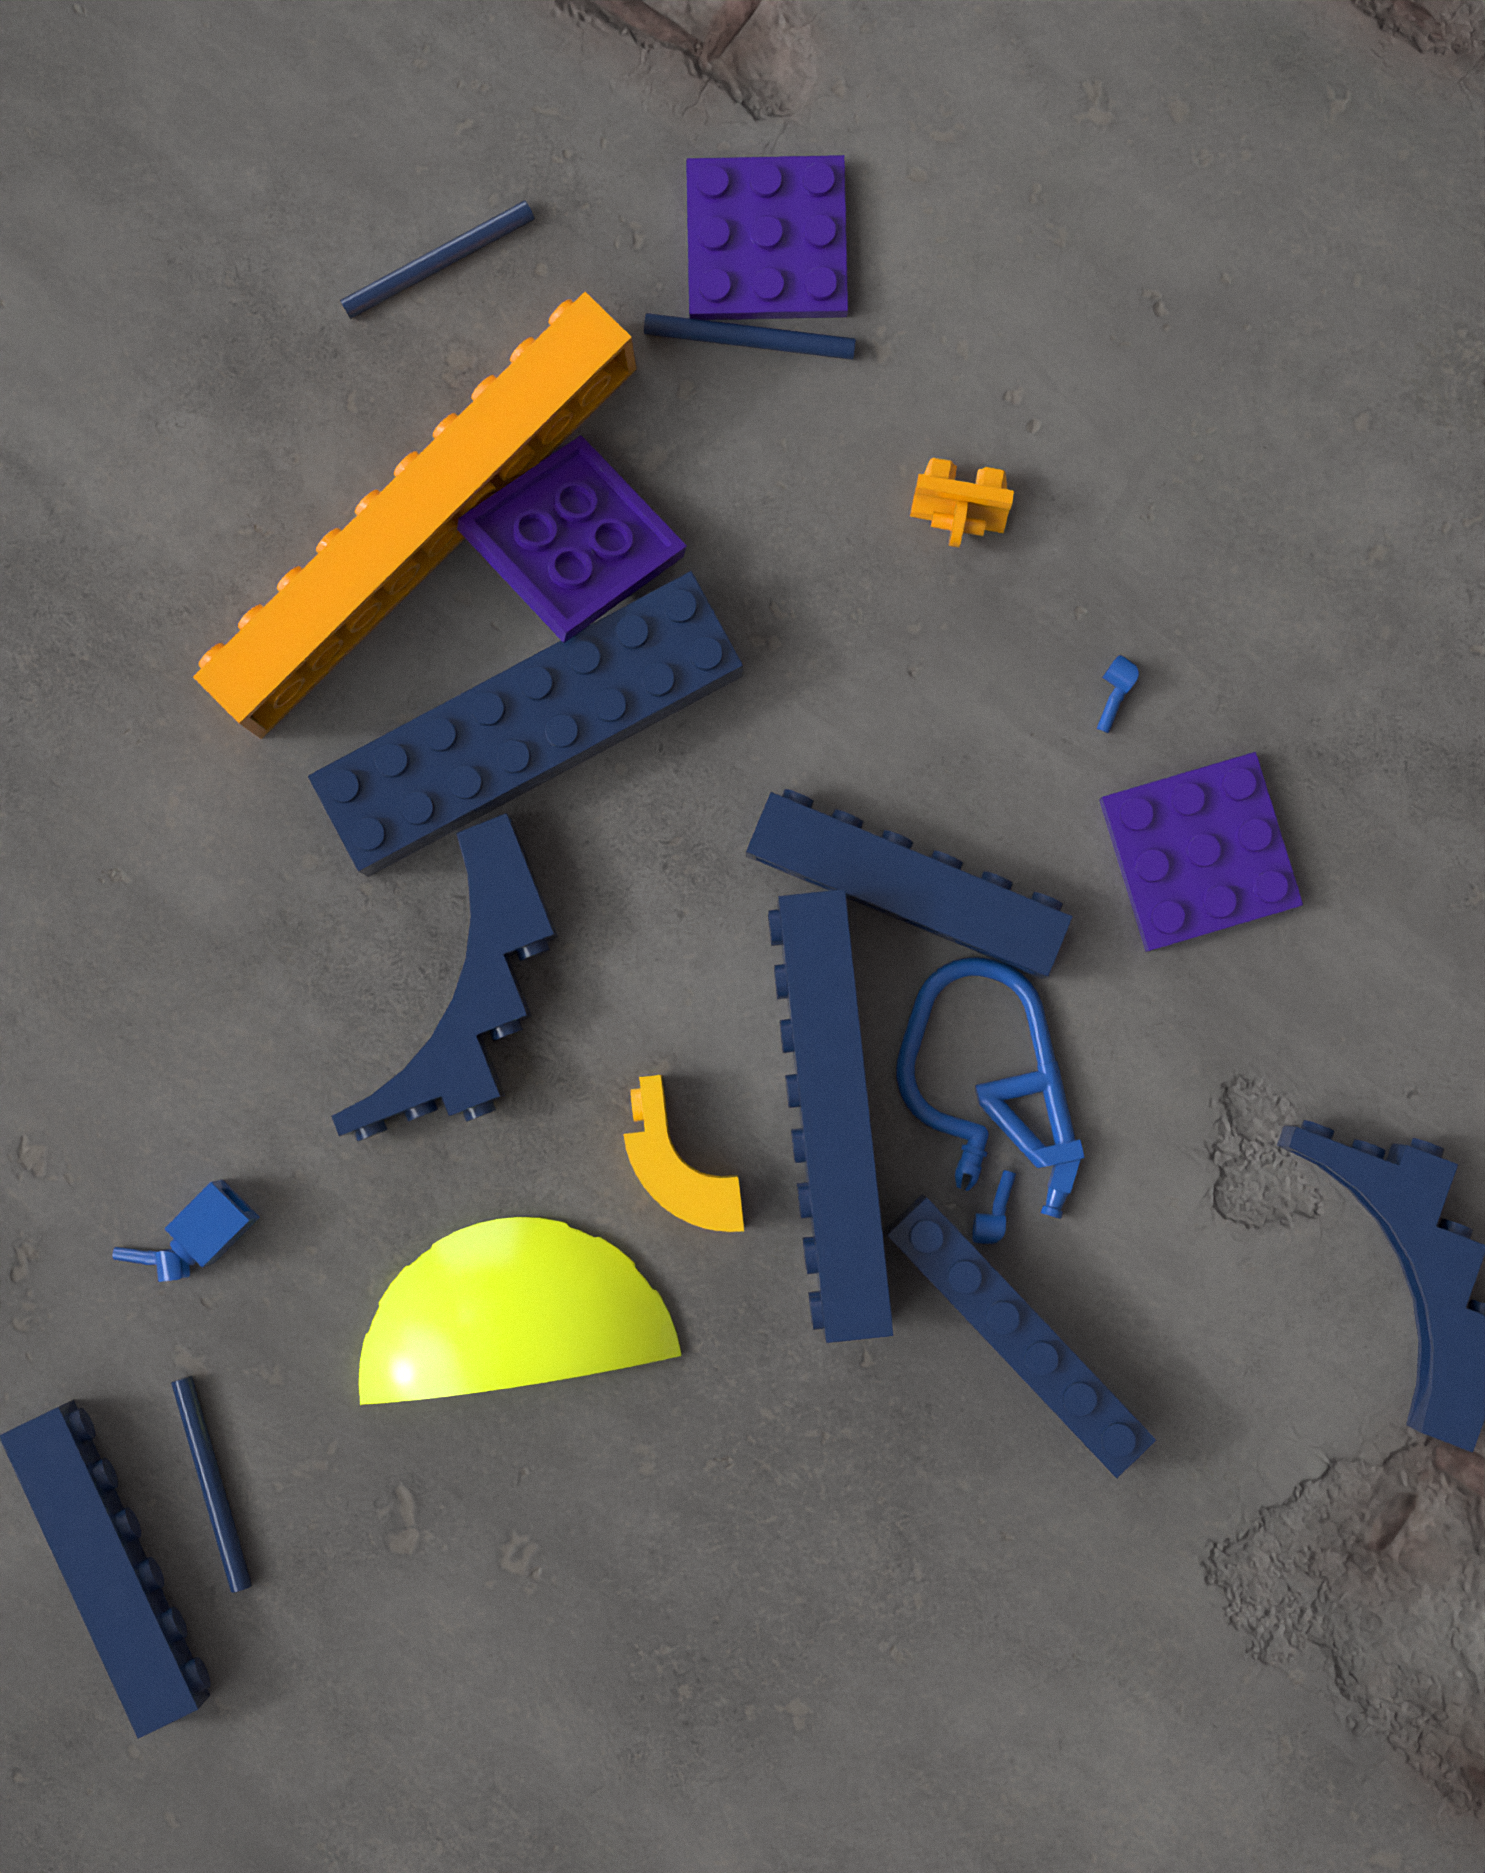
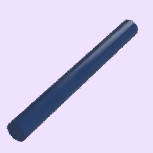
[340,200,535,319]
[644,313,856,360]
[171,1376,252,1593]

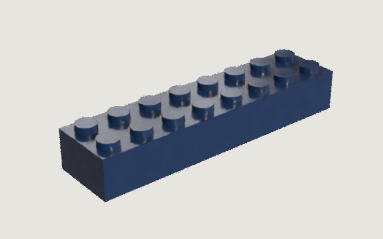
[308,571,743,877]
[768,889,894,1343]

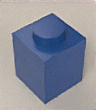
[164,1179,260,1268]

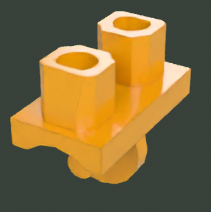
[910,458,1014,548]

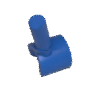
[1096,655,1139,733]
[972,1170,1016,1244]
[112,1247,190,1282]

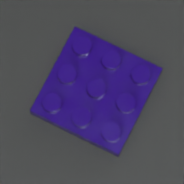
[686,155,848,320]
[457,435,687,643]
[1099,752,1303,952]

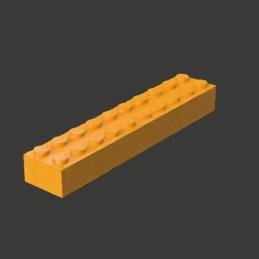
[193,292,637,739]

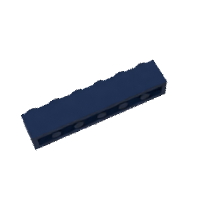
[746,789,1073,979]
[884,1194,1156,1478]
[0,1399,211,1739]

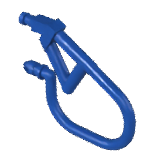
[896,957,1085,1219]

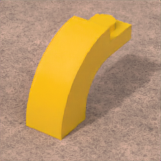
[623,1075,744,1232]

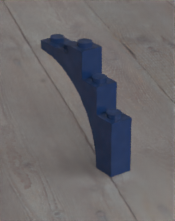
[331,813,558,1142]
[1277,1120,1485,1452]

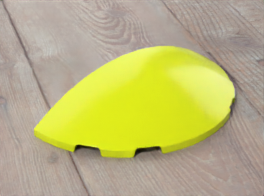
[359,1217,682,1405]

